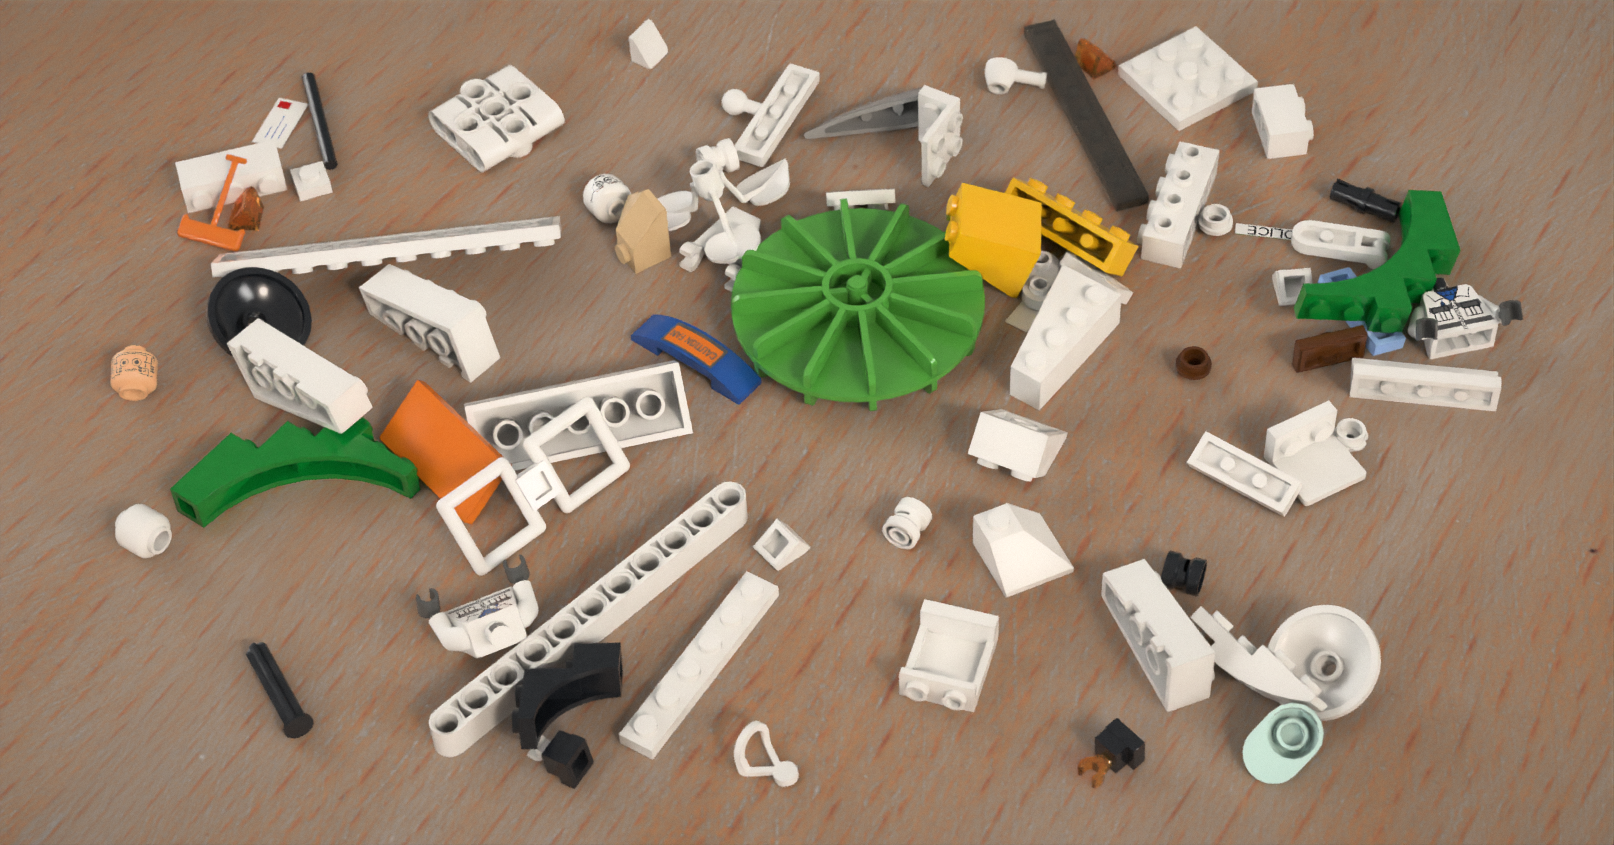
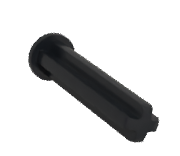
[246,642,314,739]

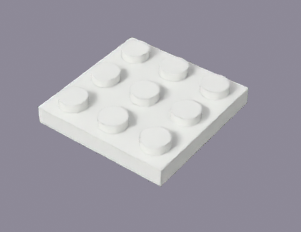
[1118,27,1258,131]

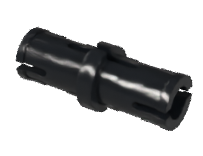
[1330,179,1402,223]

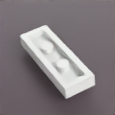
[1187,431,1303,517]

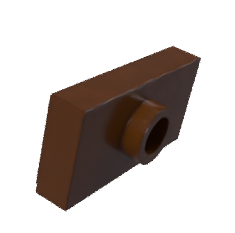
[1292,325,1368,373]

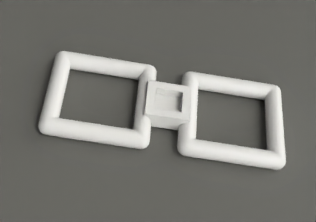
[436,397,630,576]

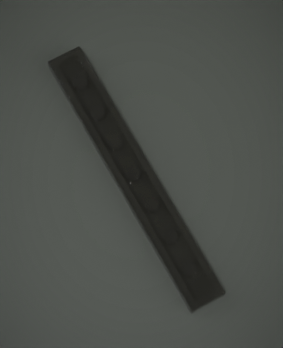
[1024,19,1149,212]

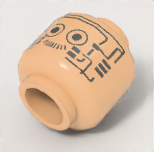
[110,345,158,401]

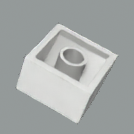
[968,409,1068,482]

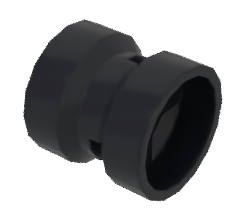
[1161,550,1207,597]

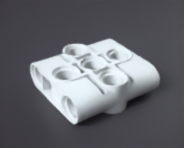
[428,65,565,172]

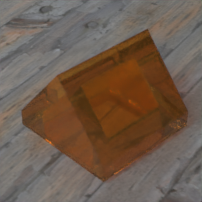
[1074,38,1117,80]
[228,186,264,231]

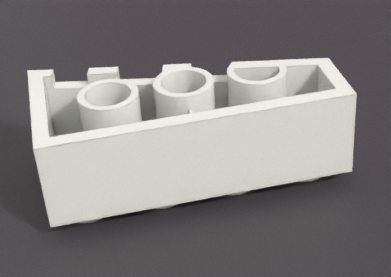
[359,264,500,383]
[1010,265,1122,411]
[227,318,373,434]

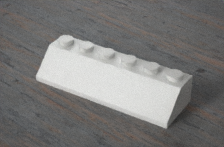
[464,360,693,471]

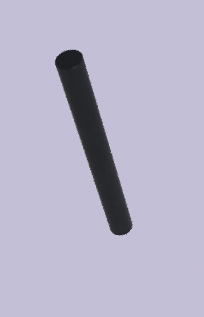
[302,72,338,170]

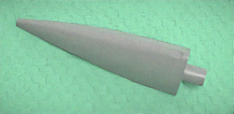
[804,87,947,139]

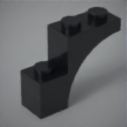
[512,643,623,750]

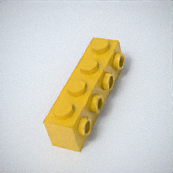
[1005,177,1139,276]

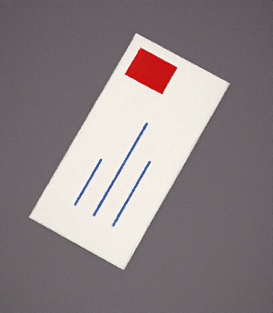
[252,98,308,149]

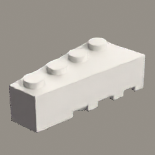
[1101,559,1215,712]

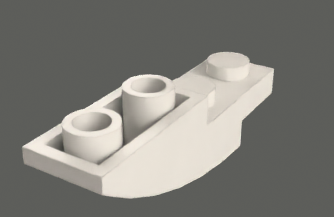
[1191,606,1328,712]

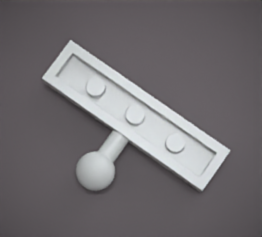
[722,63,820,167]

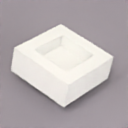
[290,161,332,201]

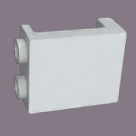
[899,599,999,712]

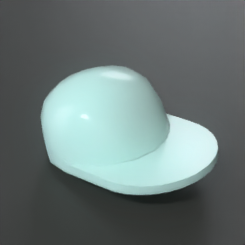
[1243,703,1324,784]

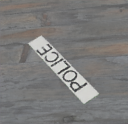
[1235,223,1292,240]

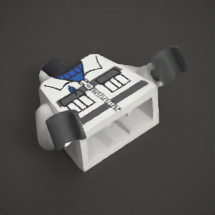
[1408,277,1523,360]
[416,555,539,658]

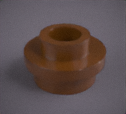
[1175,346,1212,380]

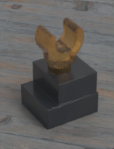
[1077,718,1145,788]

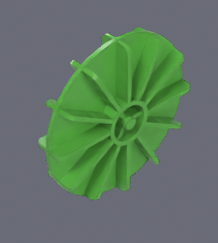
[731,198,985,411]

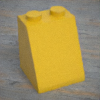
[945,183,1042,298]

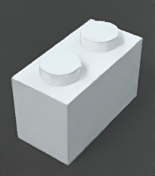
[1252,84,1313,159]

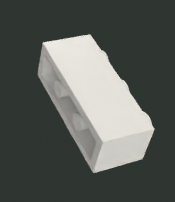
[175,140,287,213]

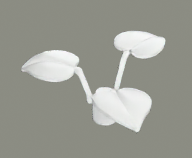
[657,158,790,264]

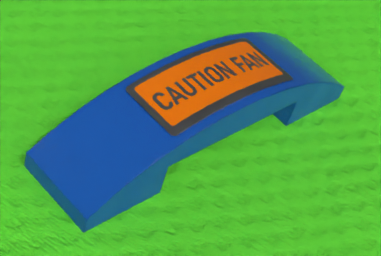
[631,314,762,405]

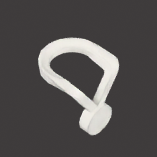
[734,720,799,787]

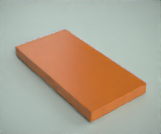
[379,380,512,524]

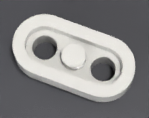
[1022,251,1059,311]

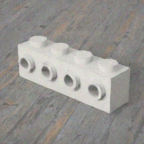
[1137,141,1219,268]

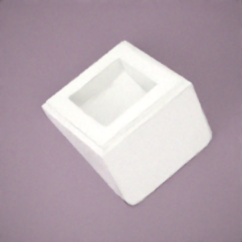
[629,19,668,69]
[1272,268,1312,306]
[753,519,811,571]

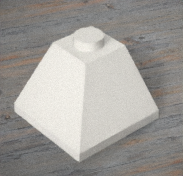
[973,503,1074,598]

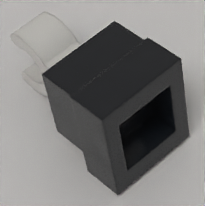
[527,730,594,789]

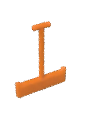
[177,154,247,252]

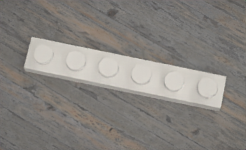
[619,571,779,760]

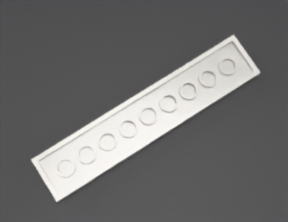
[211,216,561,278]

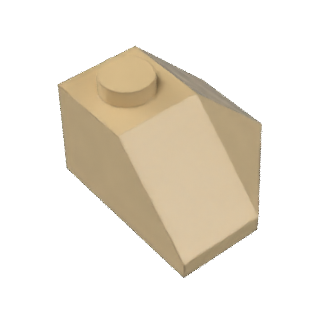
[615,189,671,274]

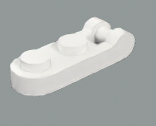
[1291,220,1391,269]

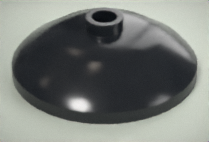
[206,267,312,358]

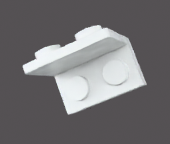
[918,85,963,187]
[1264,401,1366,506]

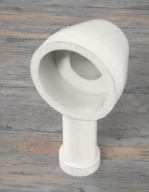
[985,57,1047,95]

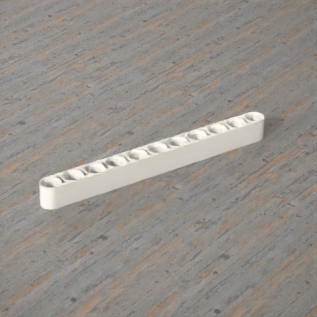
[429,481,748,757]

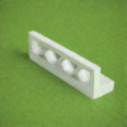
[1349,358,1501,411]

